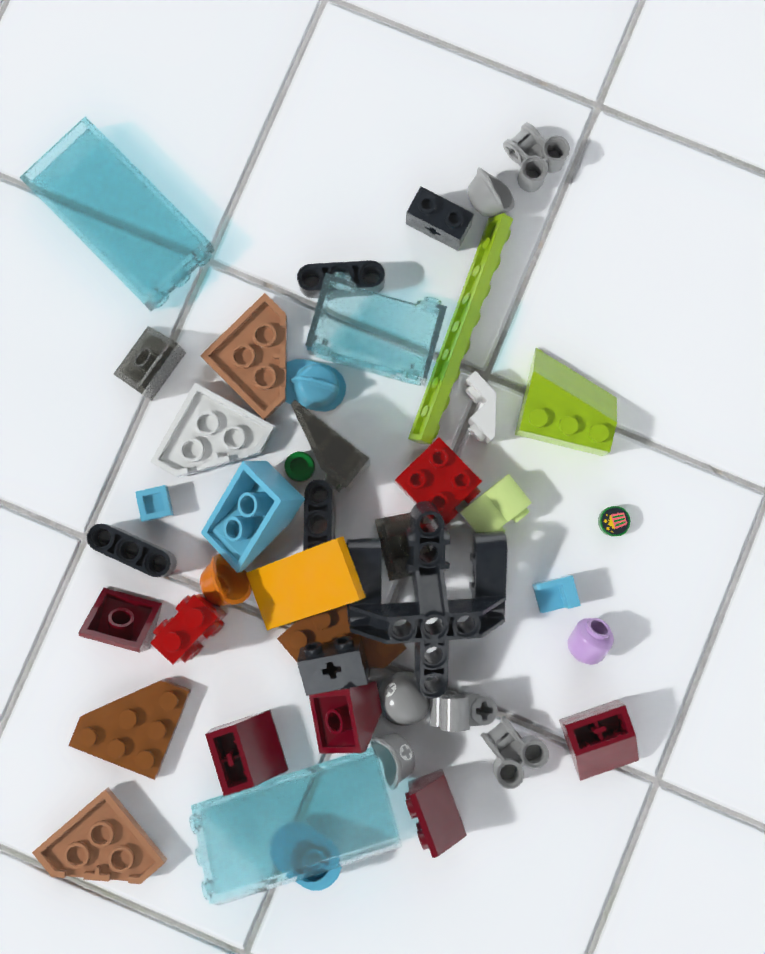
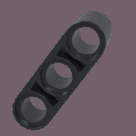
[297,260,385,298]
[303,479,335,551]
[87,523,177,577]

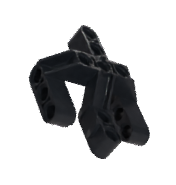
[346,501,508,699]

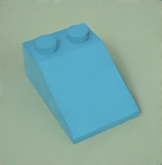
[201,461,305,573]

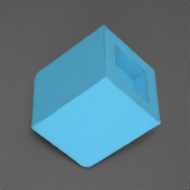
[532,575,581,613]

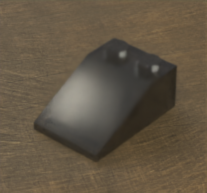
[291,400,370,492]

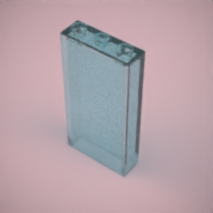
[19,116,215,311]
[189,747,403,906]

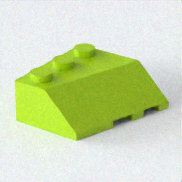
[515,348,617,456]

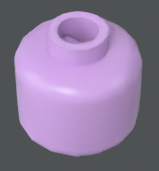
[567,618,614,665]

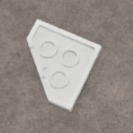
[150,383,276,478]

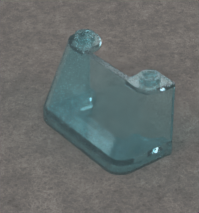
[305,272,447,386]

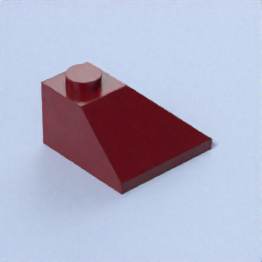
[309,681,382,754]

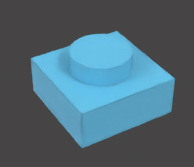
[135,485,174,522]

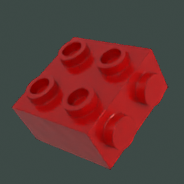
[394,437,483,525]
[150,594,227,665]

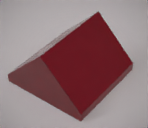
[78,587,162,653]

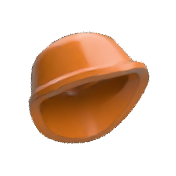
[200,554,252,606]

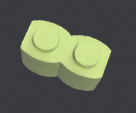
[459,474,532,532]

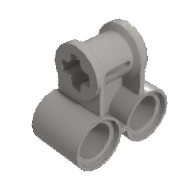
[503,122,570,192]
[429,692,498,732]
[480,715,549,789]

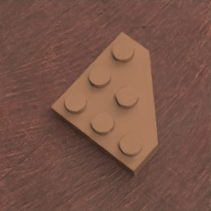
[200,293,287,421]
[32,787,168,884]

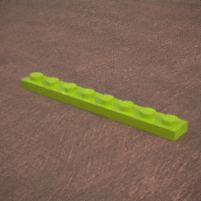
[408,213,513,444]

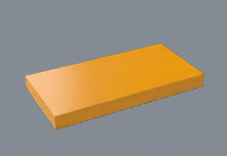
[246,536,366,630]

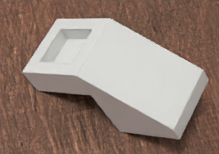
[464,371,497,444]

